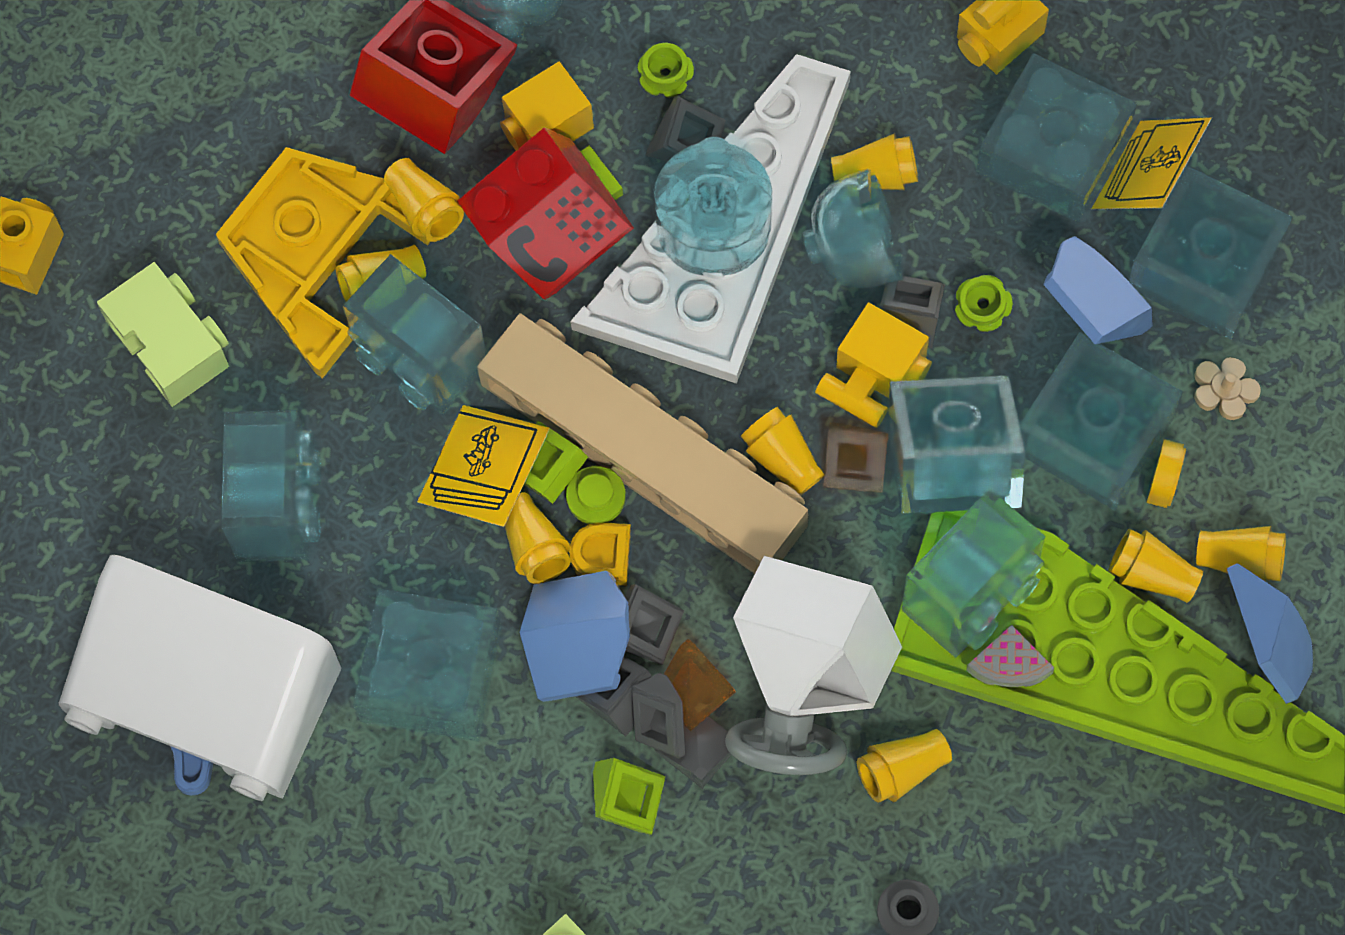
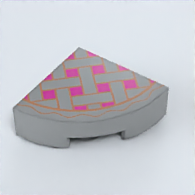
[967,625,1054,687]

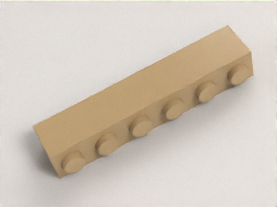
[477,313,808,574]

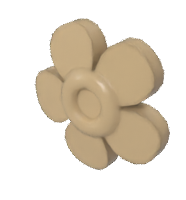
[1194,357,1261,420]

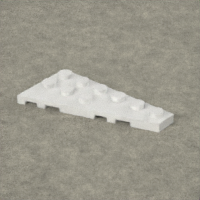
[571,54,851,384]

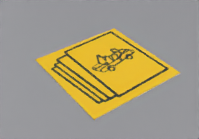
[1091,118,1212,209]
[417,405,550,527]

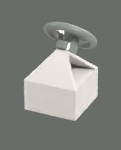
[725,556,902,775]

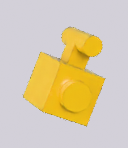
[957,0,1049,75]
[815,302,932,428]

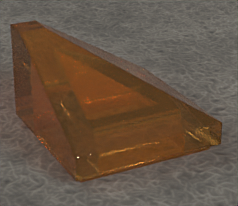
[823,422,888,493]
[664,639,736,732]

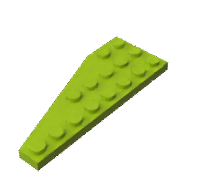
[891,498,1345,814]

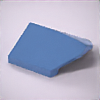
[1044,236,1153,345]
[1227,563,1313,704]
[520,571,630,701]

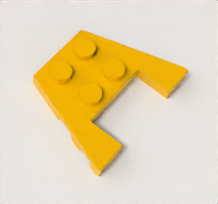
[216,147,431,378]

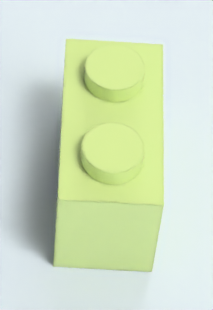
[97,262,229,407]

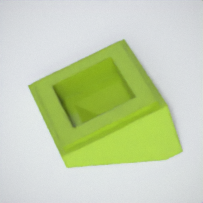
[593,758,666,835]

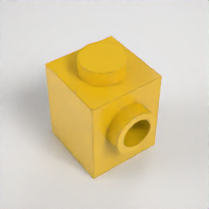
[500,61,594,150]
[0,196,64,295]

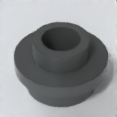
[877,879,939,935]

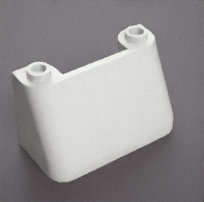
[59,555,341,801]

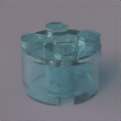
[654,137,773,276]

